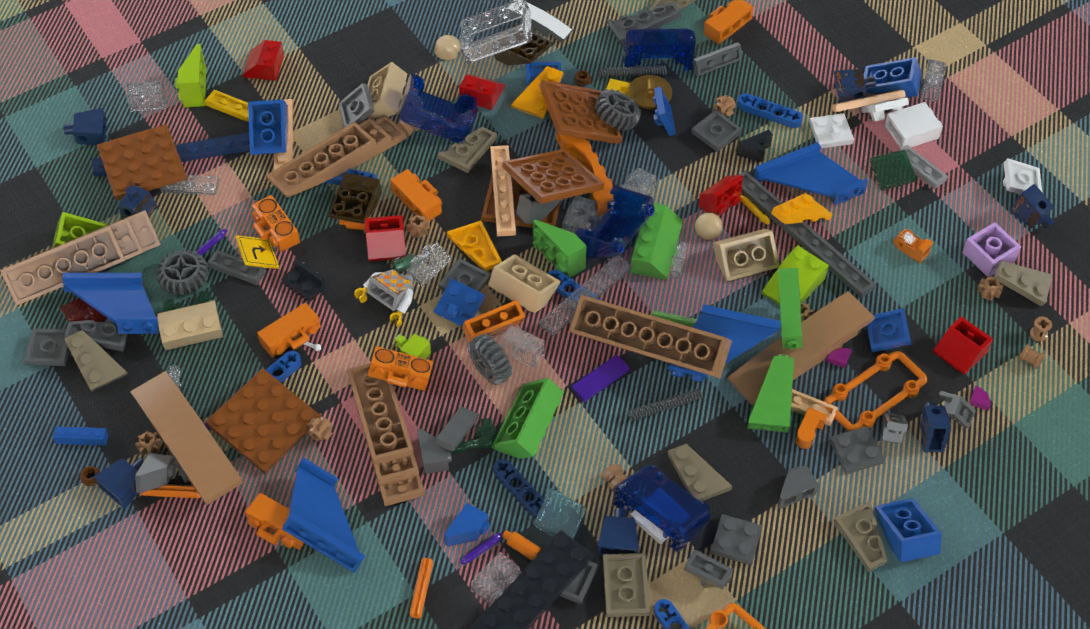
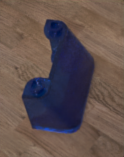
[623,29,696,71]
[400,73,477,143]
[574,185,655,259]
[614,465,710,554]

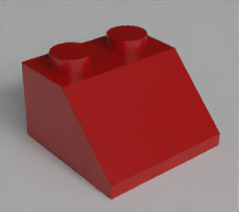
[242,40,284,81]
[459,74,505,110]

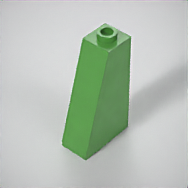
[778,268,803,349]
[747,354,794,433]

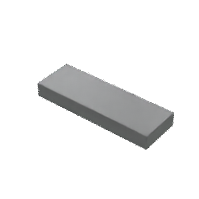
[894,145,948,189]

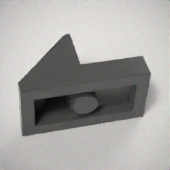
[882,413,908,443]

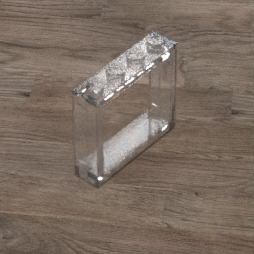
[460,0,532,64]

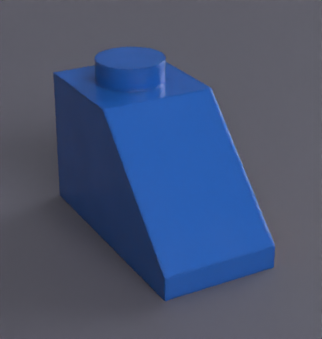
[444,503,490,546]

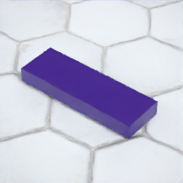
[572,355,630,403]

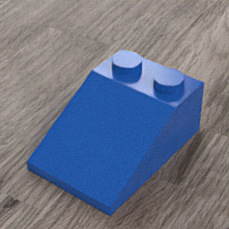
[864,57,922,98]
[248,99,288,155]
[875,498,942,562]

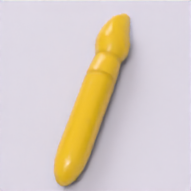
[740,195,770,225]

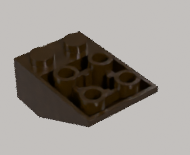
[492,25,553,66]
[328,173,382,224]

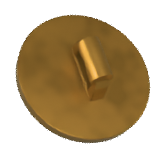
[628,75,672,110]

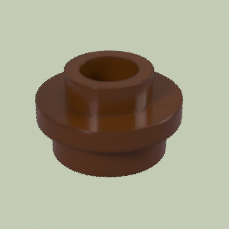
[574,70,591,86]
[80,466,100,486]

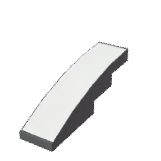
[505,0,573,44]

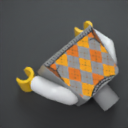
[354,269,413,327]

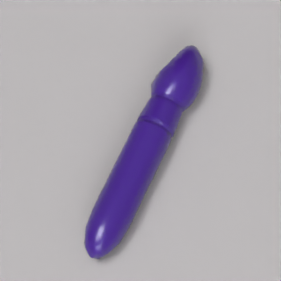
[196,229,228,255]
[460,533,503,564]

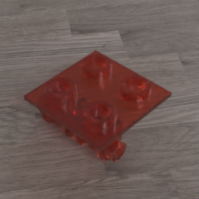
[60,298,108,322]

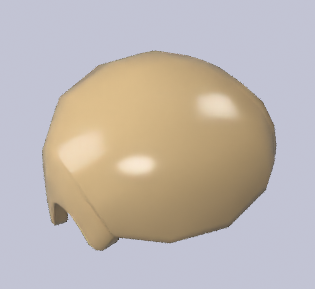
[435,35,461,60]
[694,213,723,240]

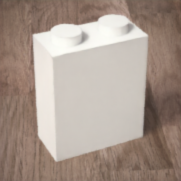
[884,102,943,149]

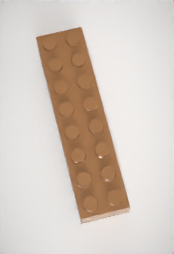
[569,295,732,379]

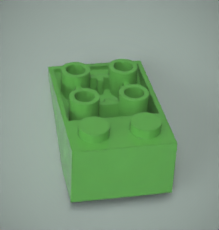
[533,220,586,278]

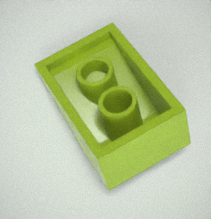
[175,44,206,108]
[52,212,108,248]
[761,245,829,305]

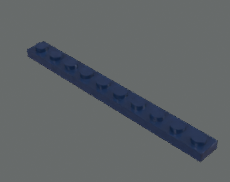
[92,133,250,177]

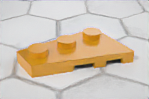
[511,66,563,120]
[771,193,833,224]
[447,221,502,271]

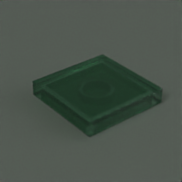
[870,149,916,191]

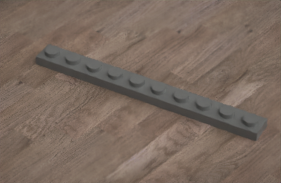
[739,170,876,298]

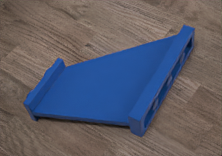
[754,142,868,205]
[62,273,159,334]
[668,304,781,382]
[282,457,365,573]

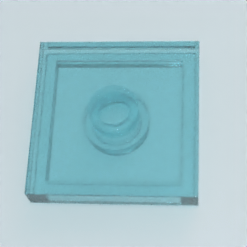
[533,488,587,539]

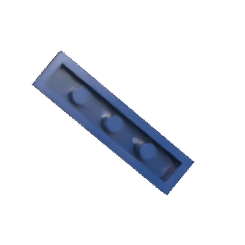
[53,426,108,446]

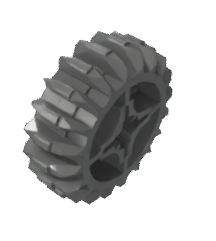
[595,89,641,131]
[156,249,209,296]
[468,334,512,385]

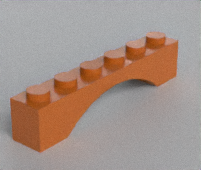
[556,132,620,216]

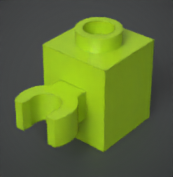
[394,333,431,359]

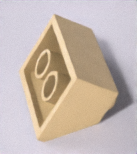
[367,62,407,118]
[713,229,780,281]
[488,254,561,313]
[157,301,223,350]

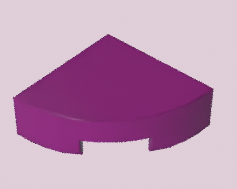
[826,348,852,368]
[969,385,991,411]

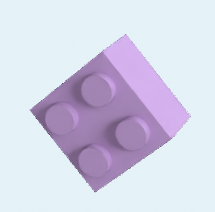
[962,222,1021,277]

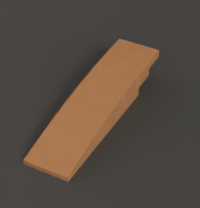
[266,115,407,197]
[0,210,161,306]
[727,291,875,406]
[347,363,425,506]
[130,371,243,505]

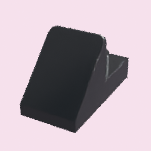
[737,130,773,162]

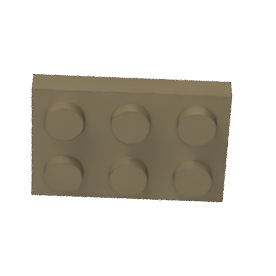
[603,553,650,617]

